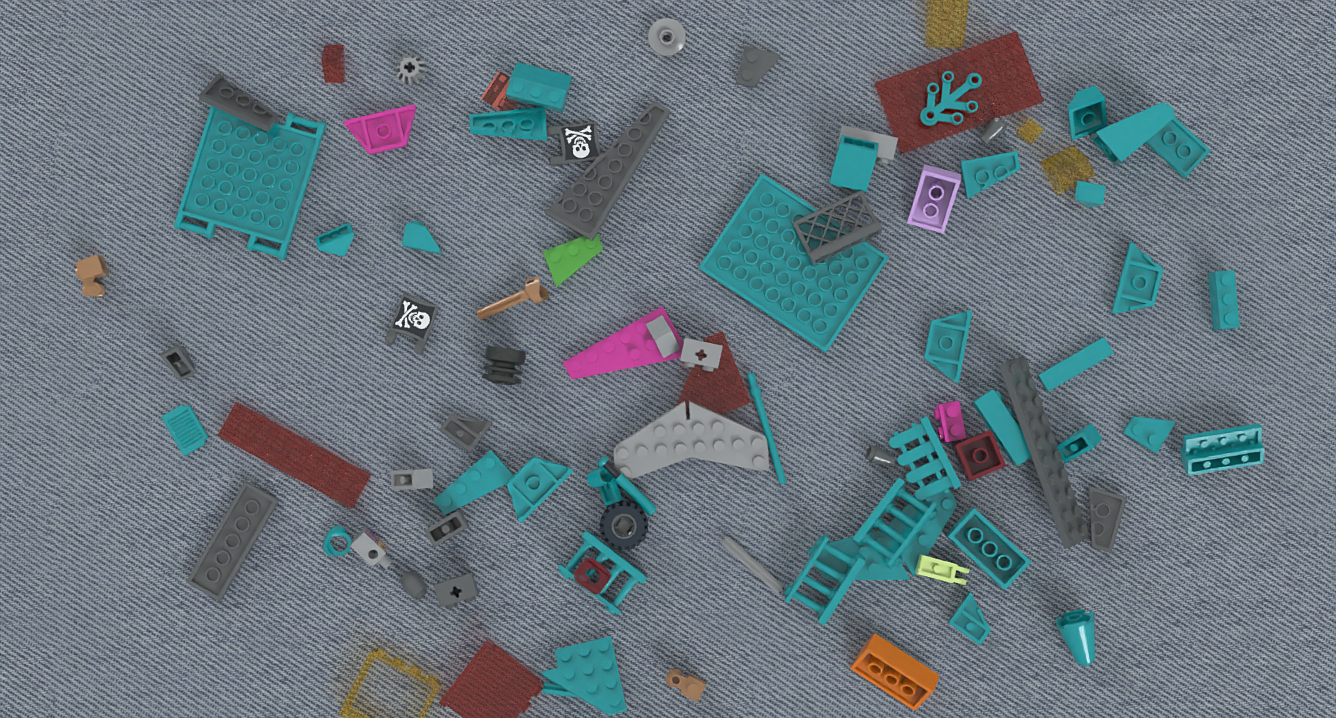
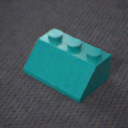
[506,62,572,113]

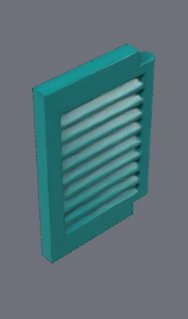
[161,404,209,456]

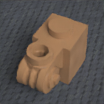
[75,255,109,298]
[664,668,706,702]

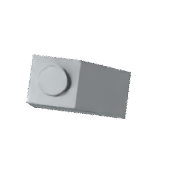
[391,469,434,490]

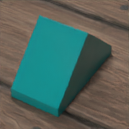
[1075,181,1106,208]

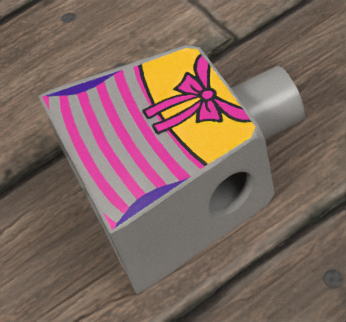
[350,526,392,570]

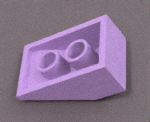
[907,164,961,234]

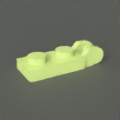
[915,554,970,585]

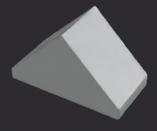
[645,315,680,358]

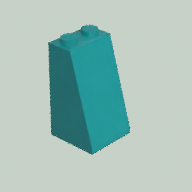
[1090,102,1176,166]

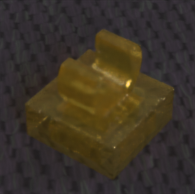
[1016,118,1043,145]

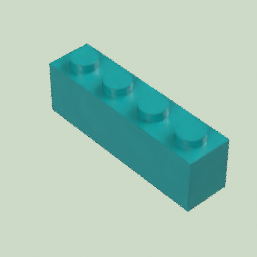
[971,389,1031,466]

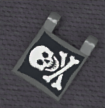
[547,122,601,167]
[385,294,439,355]

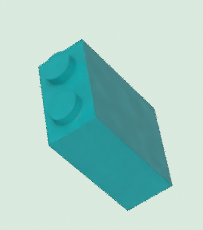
[829,135,879,192]

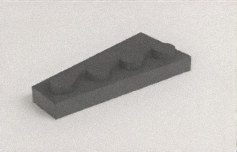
[199,73,278,132]

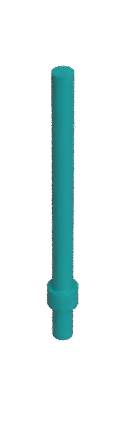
[747,372,787,485]

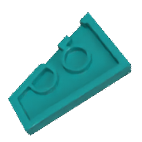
[960,151,1021,199]

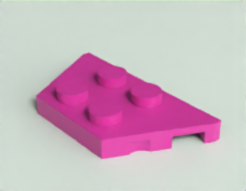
[343,104,416,155]

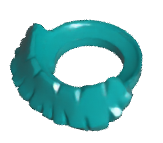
[323,526,352,557]

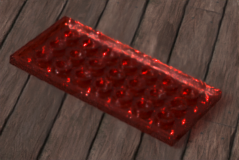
[874,31,1044,154]

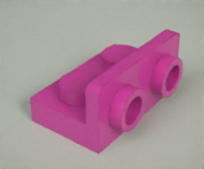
[933,401,966,443]

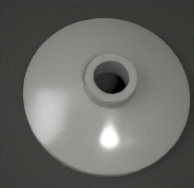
[648,18,686,56]

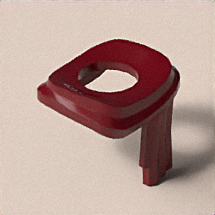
[574,558,611,595]

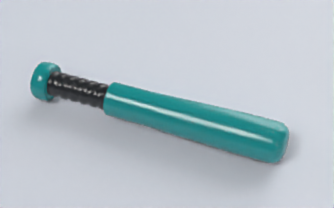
[597,456,657,515]

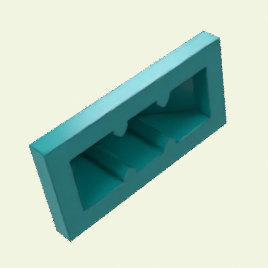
[315,222,354,257]

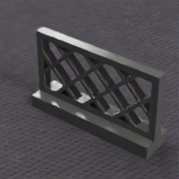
[792,190,882,266]

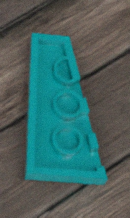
[433,450,514,515]

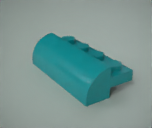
[1180,423,1265,476]

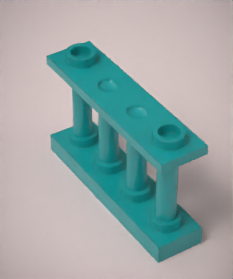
[853,478,938,569]
[558,530,648,615]
[783,533,866,626]

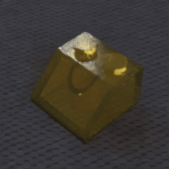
[1040,145,1096,196]

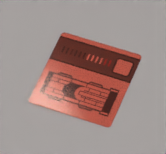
[481,71,519,111]

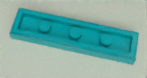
[1037,337,1114,392]

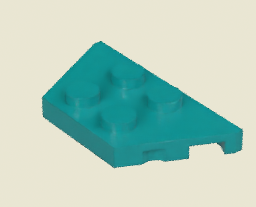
[1111,242,1163,314]
[923,310,972,383]
[506,456,574,523]

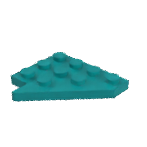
[542,636,627,716]

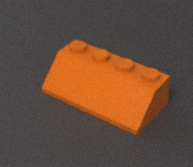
[850,633,940,711]

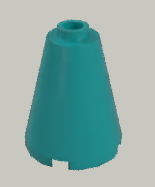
[1055,609,1095,666]

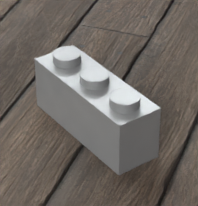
[835,125,898,165]

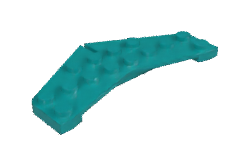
[807,476,957,581]

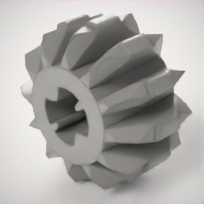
[394,53,427,86]

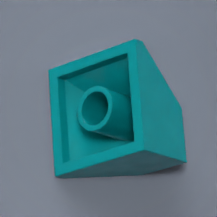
[1067,85,1107,140]

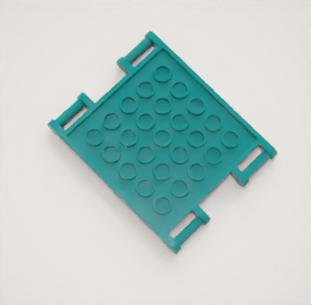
[174,106,327,261]

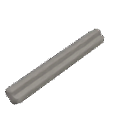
[722,536,783,594]

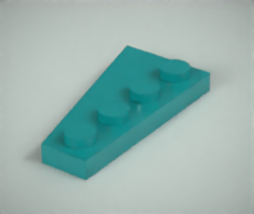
[469,107,548,141]

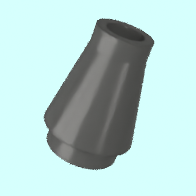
[979,116,1007,146]
[865,445,895,467]

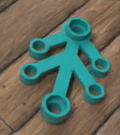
[920,71,982,126]

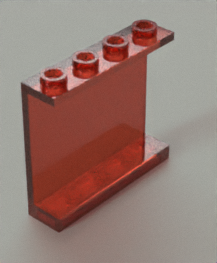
[439,639,543,718]

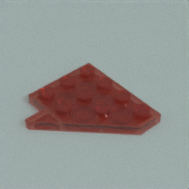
[676,331,751,414]

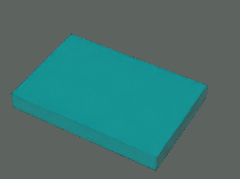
[1145,117,1211,179]

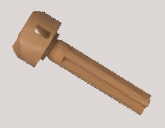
[476,275,549,320]

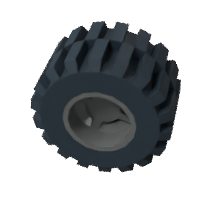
[600,501,648,551]

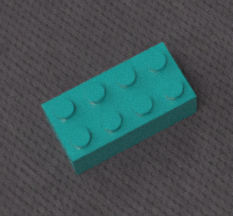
[945,507,1032,590]

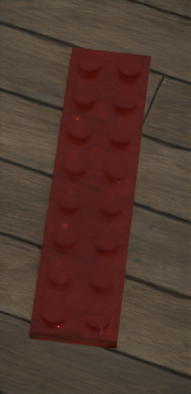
[217,402,371,509]

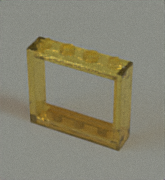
[338,648,442,718]

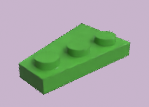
[543,234,603,287]

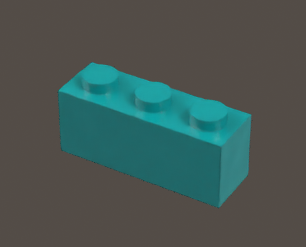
[1208,270,1240,331]

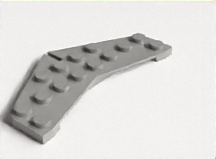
[613,401,769,480]

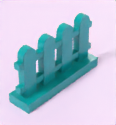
[889,416,962,502]

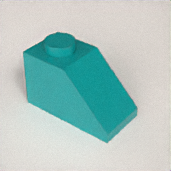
[402,221,442,255]
[1056,423,1103,463]

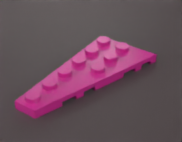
[562,306,684,379]

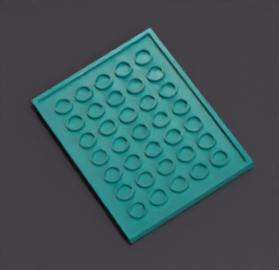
[698,173,889,353]

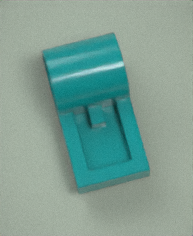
[587,466,623,506]

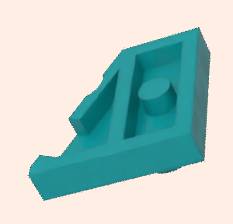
[1122,417,1176,453]
[948,592,991,646]

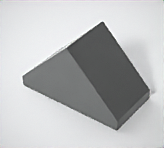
[160,345,197,381]

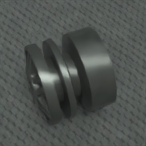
[481,346,526,386]

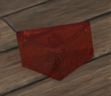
[321,45,345,83]

